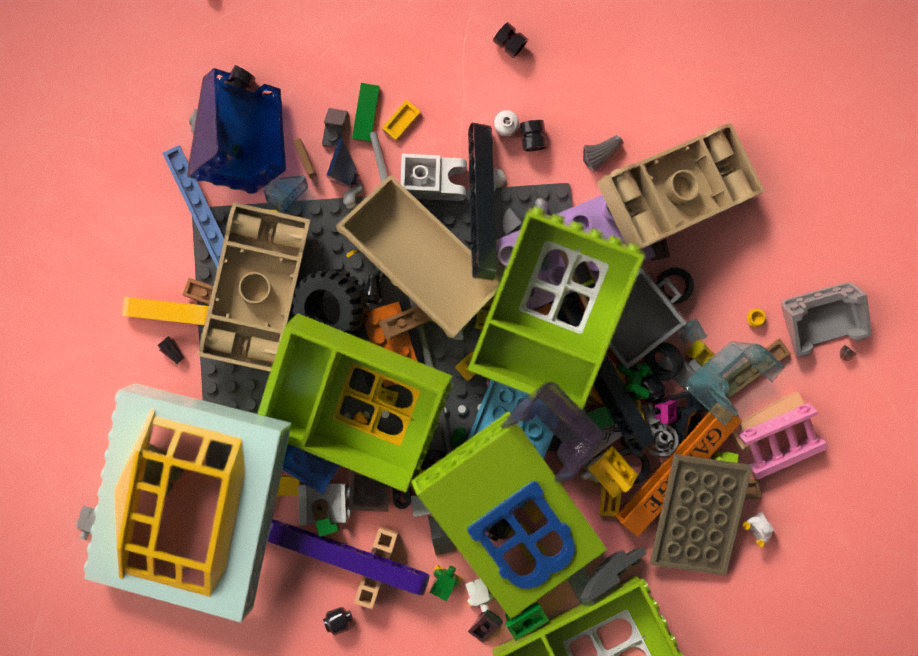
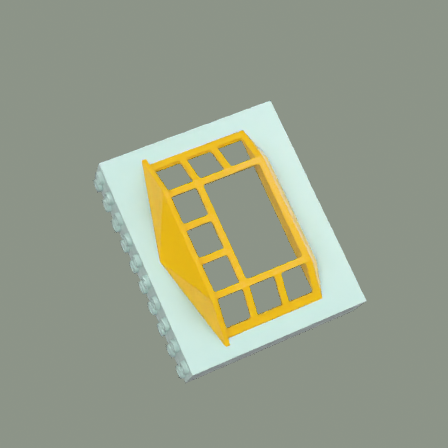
[84,383,292,622]

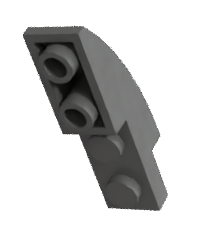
[580,547,646,603]

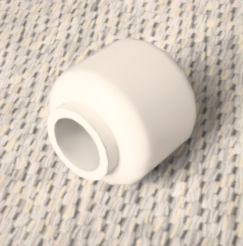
[494,110,519,137]

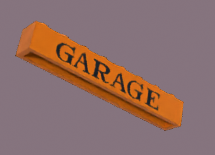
[616,401,742,537]

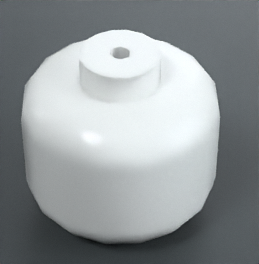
[493,168,506,188]

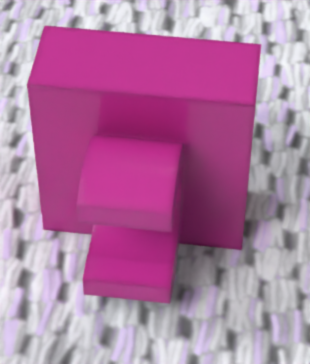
[655,400,677,424]

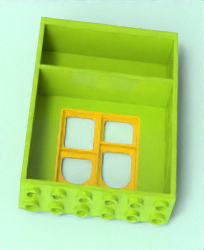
[258,313,453,492]

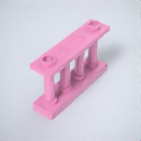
[738,403,828,480]

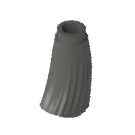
[583,135,624,172]

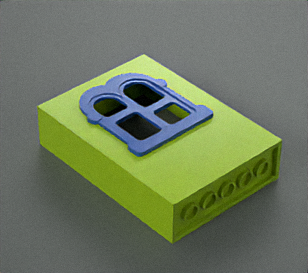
[412,411,607,619]

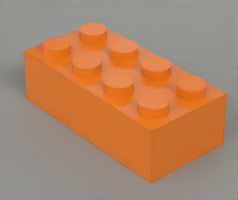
[365,302,418,388]

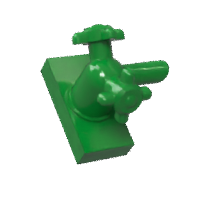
[616,362,653,401]
[505,602,549,641]

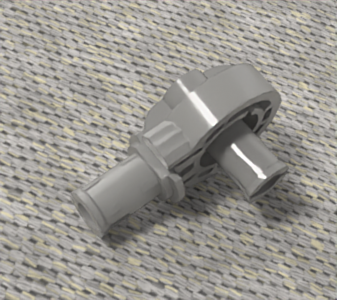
[641,403,678,458]

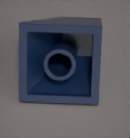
[326,139,359,188]

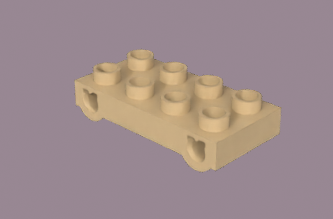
[597,123,765,249]
[198,202,310,372]

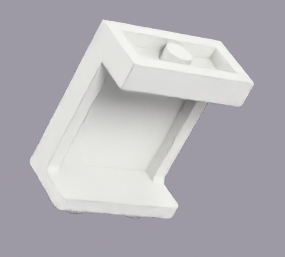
[298,483,351,525]

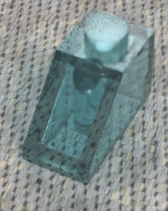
[263,176,309,213]

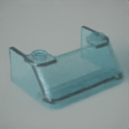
[686,341,785,426]

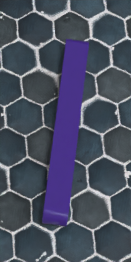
[267,519,430,595]

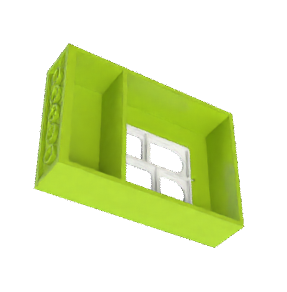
[468,206,644,414]
[492,575,684,656]

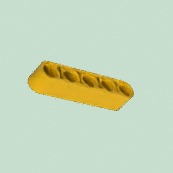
[122,297,209,325]

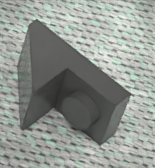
[322,108,348,148]
[428,516,454,555]

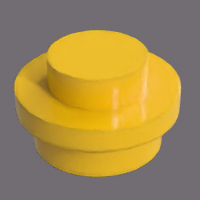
[746,308,766,327]

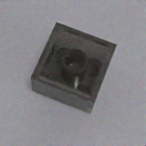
[349,470,390,512]

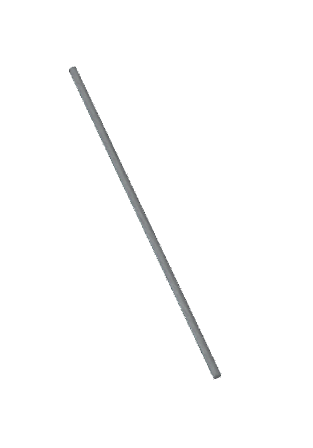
[370,132,453,455]

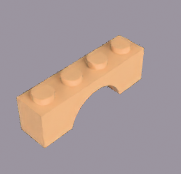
[354,526,398,609]

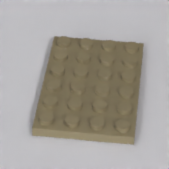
[650,454,752,575]

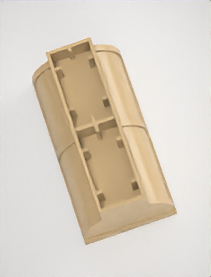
[336,174,501,338]

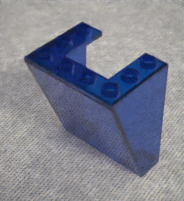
[187,68,286,194]

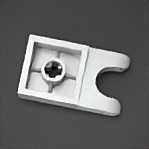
[400,154,467,201]

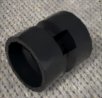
[493,22,528,58]
[221,65,256,101]
[520,120,547,152]

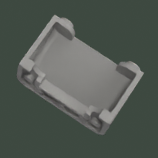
[781,282,872,357]

